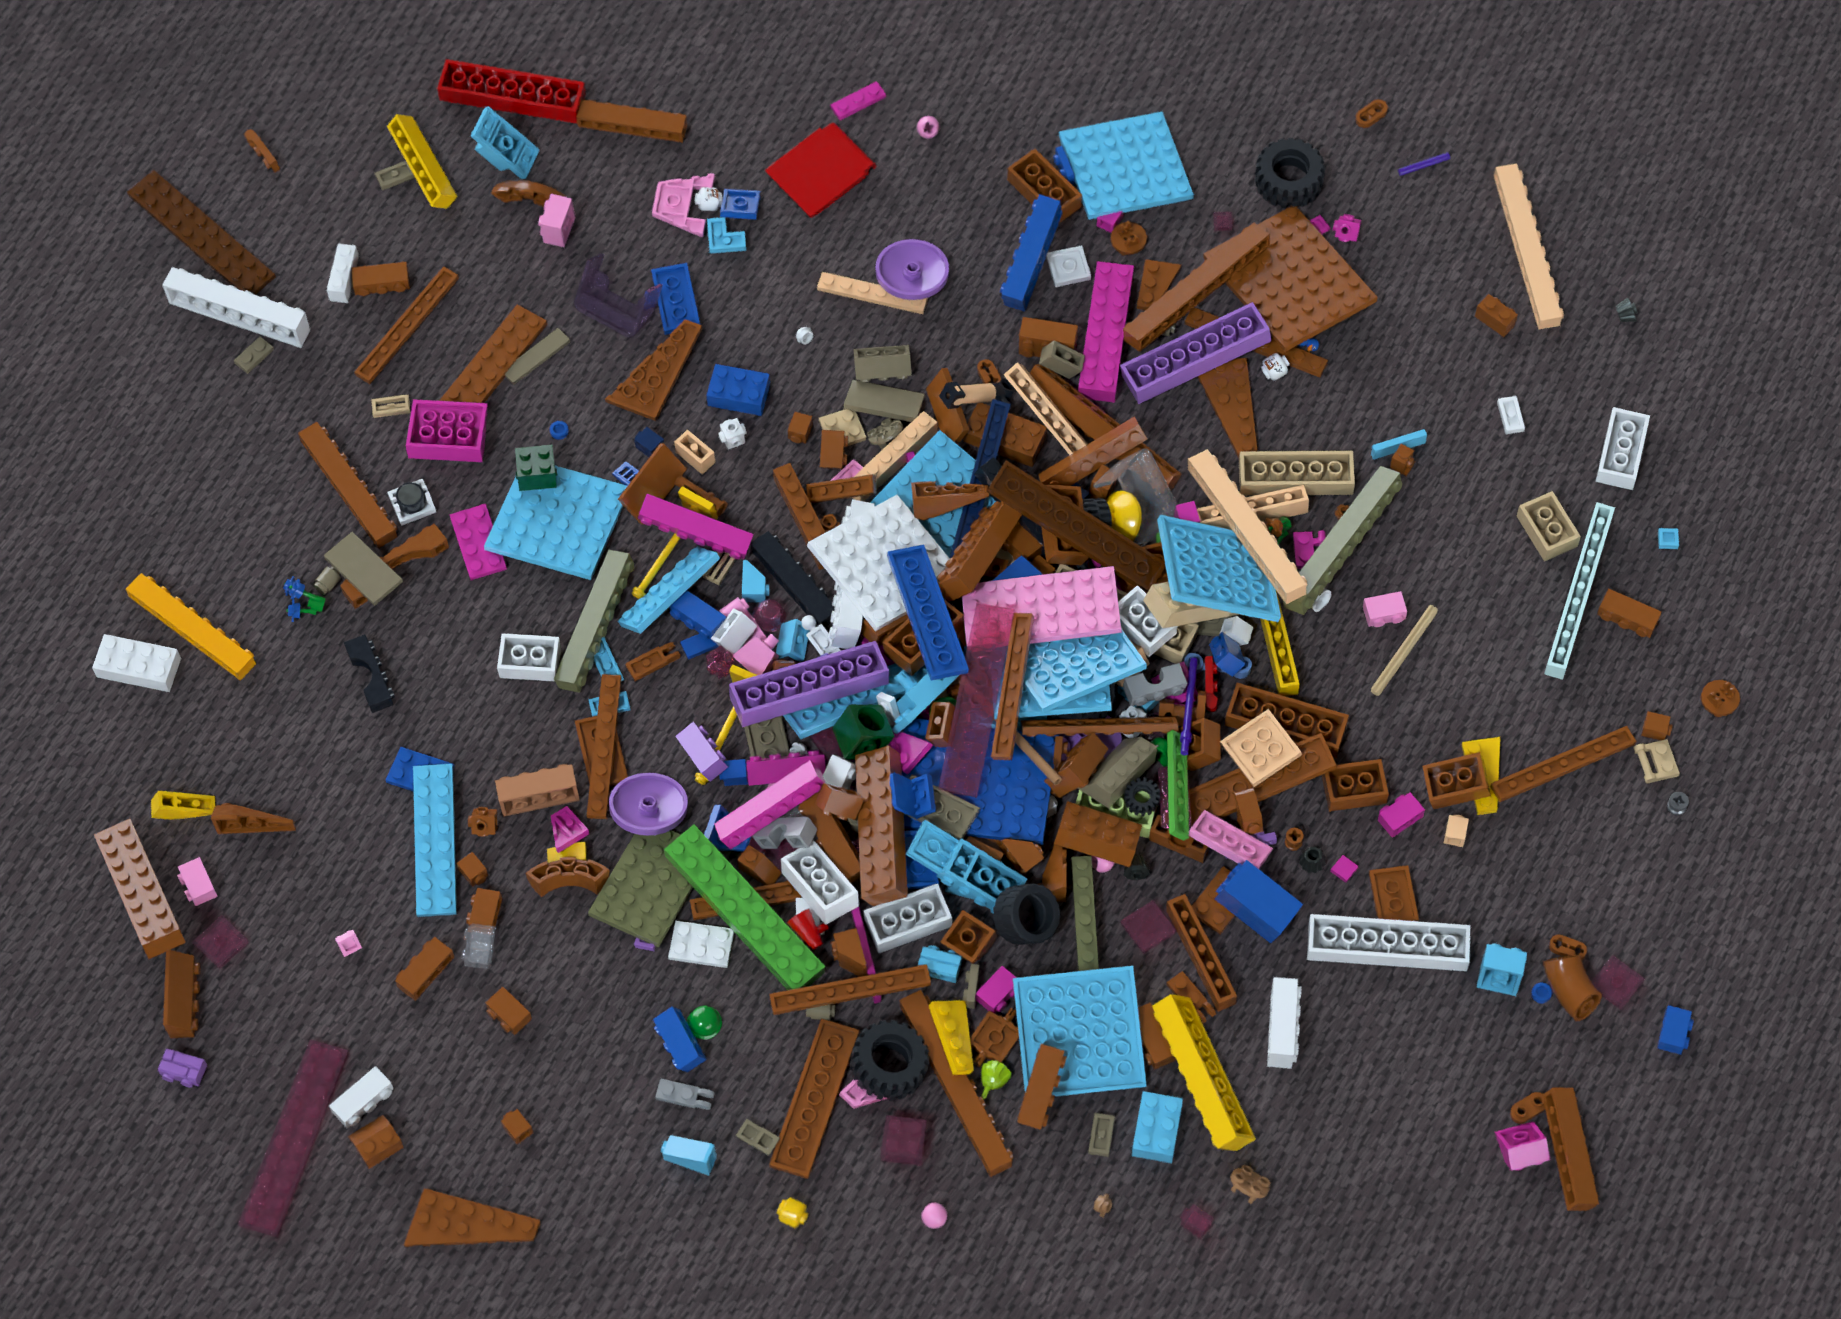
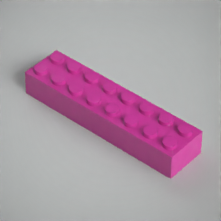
[1078,261,1134,403]

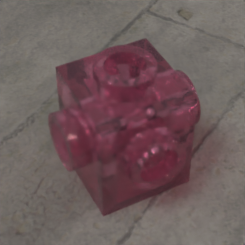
[706,645,734,679]

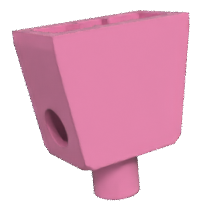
[733,634,779,675]

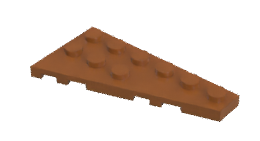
[605,319,702,421]
[1198,358,1258,458]
[404,1188,540,1247]

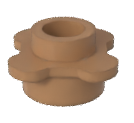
[1094,1194,1112,1217]

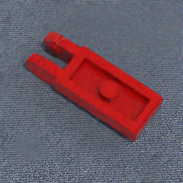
[1205,656,1218,712]

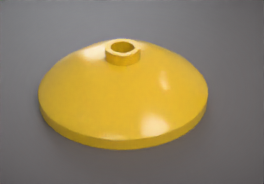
[1106,491,1142,541]

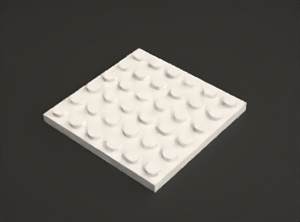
[807,495,950,631]

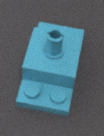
[471,106,540,179]
[892,670,959,735]

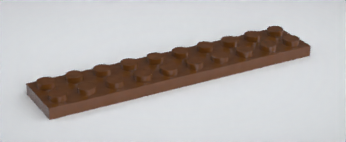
[127,170,276,295]
[987,460,1166,594]

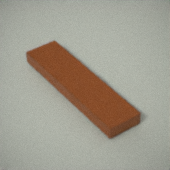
[806,474,876,503]

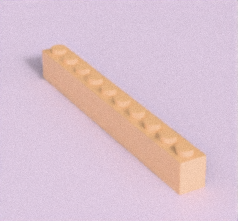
[1494,164,1564,329]
[1188,449,1308,604]

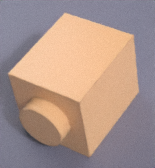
[1444,815,1469,847]

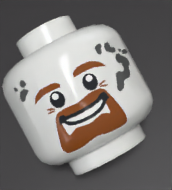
[695,187,722,211]
[1261,353,1290,381]

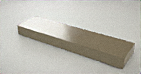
[505,328,570,385]

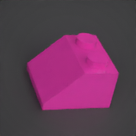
[1495,1122,1550,1171]

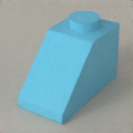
[742,560,770,602]

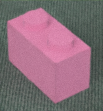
[1363,591,1407,627]
[177,857,218,906]

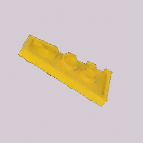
[1462,737,1500,815]
[928,1001,974,1075]

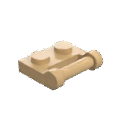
[1634,739,1680,783]

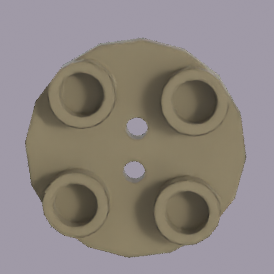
[867,418,903,450]

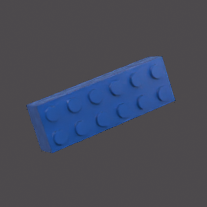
[1000,194,1063,312]

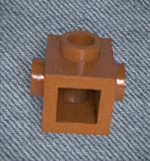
[468,807,498,837]

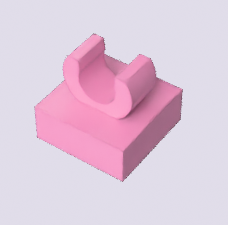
[335,930,362,957]

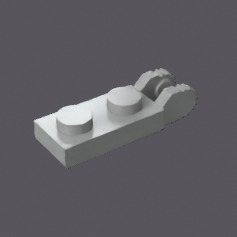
[655,1079,715,1110]

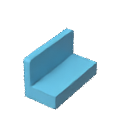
[776,619,810,662]

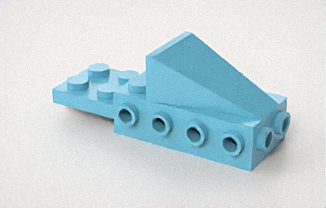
[906,820,1027,914]

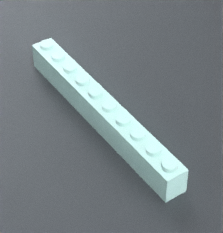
[1544,502,1615,680]

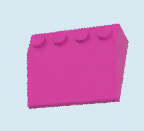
[406,400,487,462]

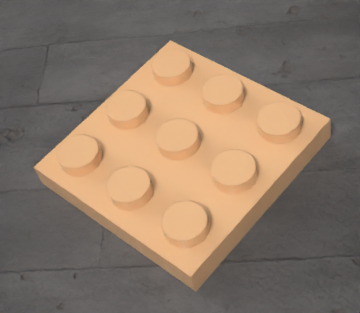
[1220,709,1302,787]

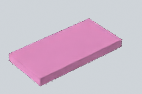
[1189,810,1273,870]

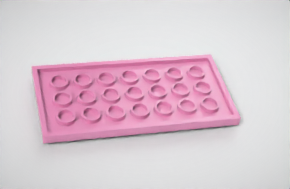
[962,566,1122,651]

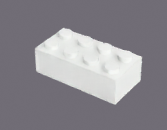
[1596,407,1650,490]
[92,634,181,692]
[781,841,859,925]
[864,883,952,954]
[1267,977,1301,1068]

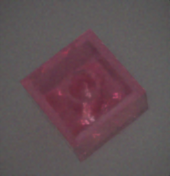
[881,1115,927,1166]

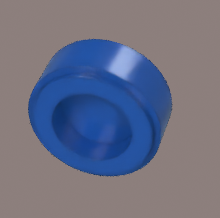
[550,421,569,440]
[1531,983,1552,1003]

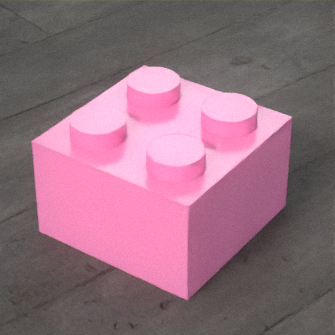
[538,194,575,247]

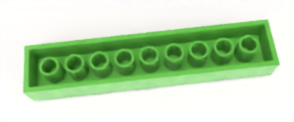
[664,825,825,990]

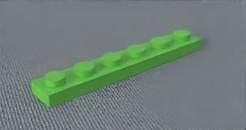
[1167,730,1189,841]

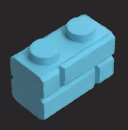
[918,945,962,983]

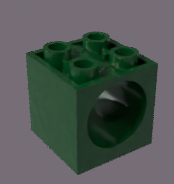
[832,704,894,760]

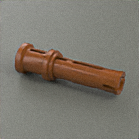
[675,475,727,516]

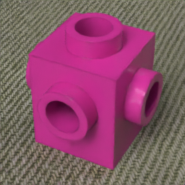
[1333,214,1362,242]

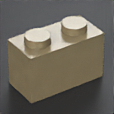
[1039,341,1085,379]

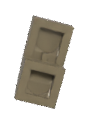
[736,1119,780,1156]

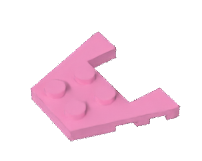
[652,173,715,237]

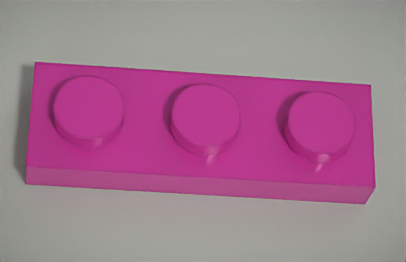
[831,81,886,120]

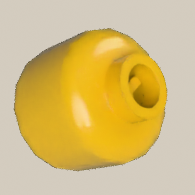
[777,1198,809,1228]

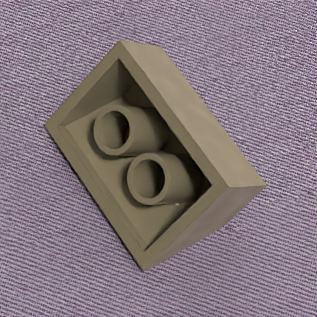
[854,345,912,382]

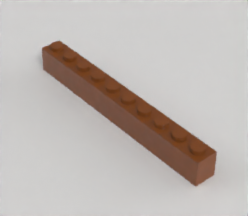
[1123,223,1270,352]
[1030,364,1182,494]
[899,990,1014,1177]

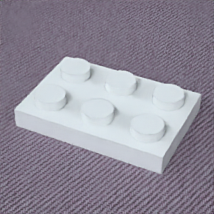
[668,921,734,968]

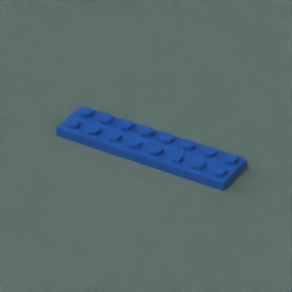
[887,545,969,681]

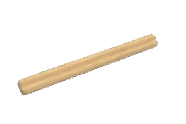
[1371,605,1438,696]

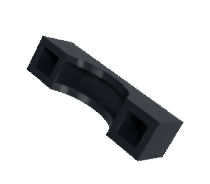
[344,634,395,713]

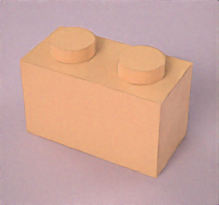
[674,430,716,475]

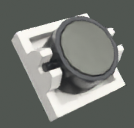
[387,479,436,526]

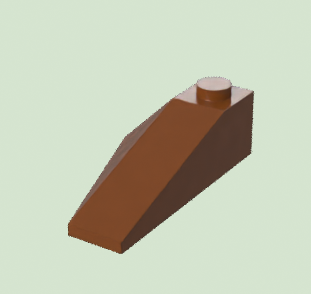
[911,481,989,520]
[211,803,296,834]
[1038,844,1066,902]

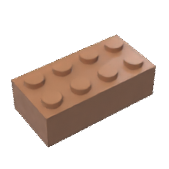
[495,764,580,817]

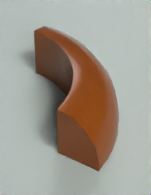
[491,180,566,207]
[526,857,610,897]

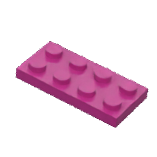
[449,504,507,580]

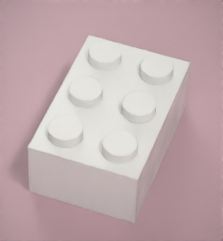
[1118,586,1177,657]
[497,634,561,681]

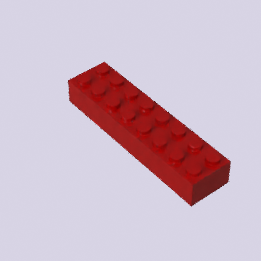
[437,59,586,124]

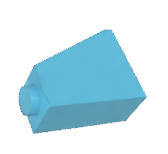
[661,1135,717,1176]

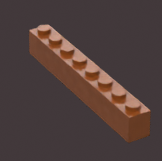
[298,422,398,549]

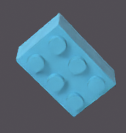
[1476,944,1527,996]
[1132,1092,1183,1163]

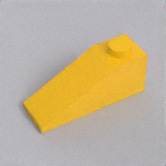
[151,791,215,820]

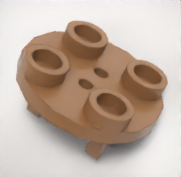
[1231,1165,1270,1204]

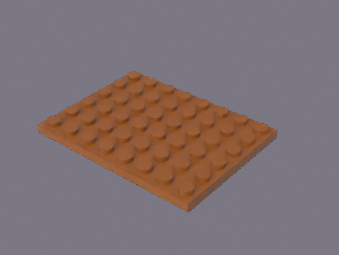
[1203,206,1377,352]

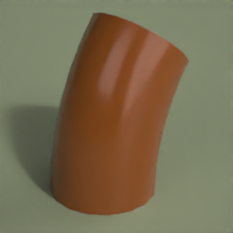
[1543,955,1602,1021]

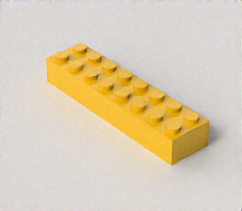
[1152,994,1256,1151]

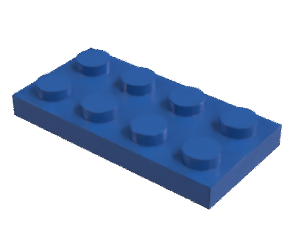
[651,263,700,335]

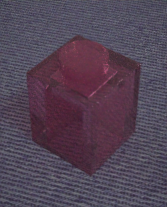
[1180,1204,1214,1240]

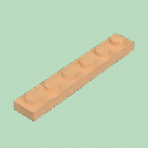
[817,272,928,314]

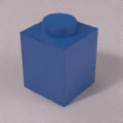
[719,759,748,786]

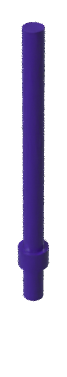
[1180,657,1198,756]

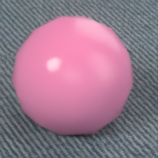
[917,116,940,139]
[1091,855,1115,873]
[922,1203,947,1228]

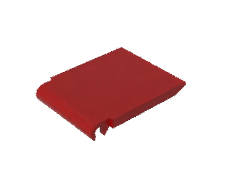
[765,123,876,218]

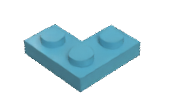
[707,217,746,253]

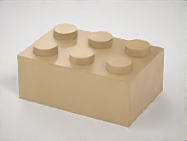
[1517,491,1581,562]

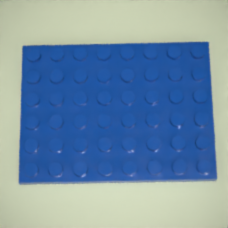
[902,718,1059,845]

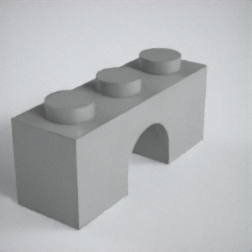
[1123,663,1187,706]
[752,817,818,849]

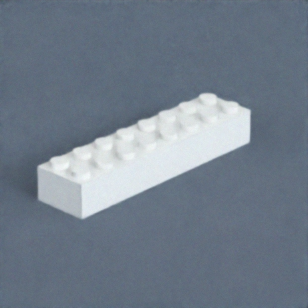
[163,267,310,348]
[829,499,874,649]
[1307,914,1470,971]

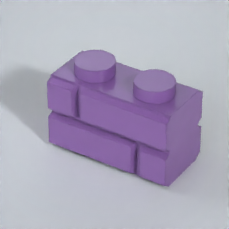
[158,1049,207,1088]

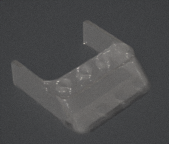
[1093,449,1177,547]

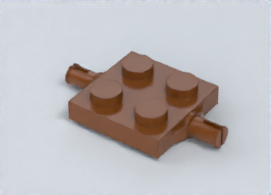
[970,1008,1019,1067]

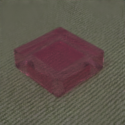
[1213,212,1232,231]

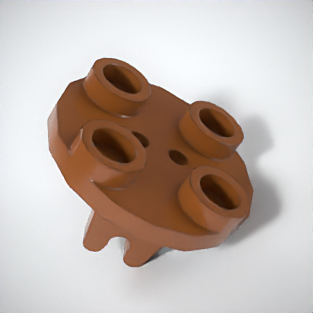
[1111,221,1147,255]
[1700,680,1740,717]

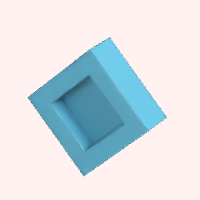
[1658,528,1679,549]

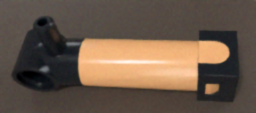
[939,378,1016,411]

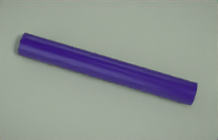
[1398,152,1450,176]

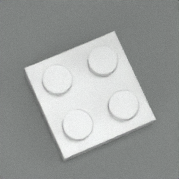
[1046,246,1091,287]

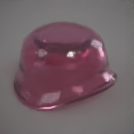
[752,599,786,632]

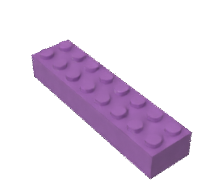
[1120,302,1271,404]
[729,641,889,727]

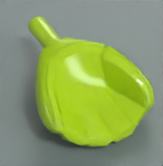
[981,1061,1011,1099]

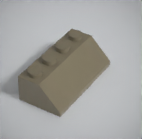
[1078,737,1157,808]

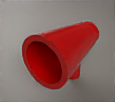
[787,909,828,949]

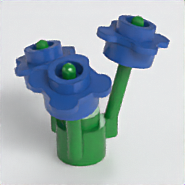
[283,576,326,622]

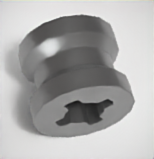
[1667,792,1689,815]

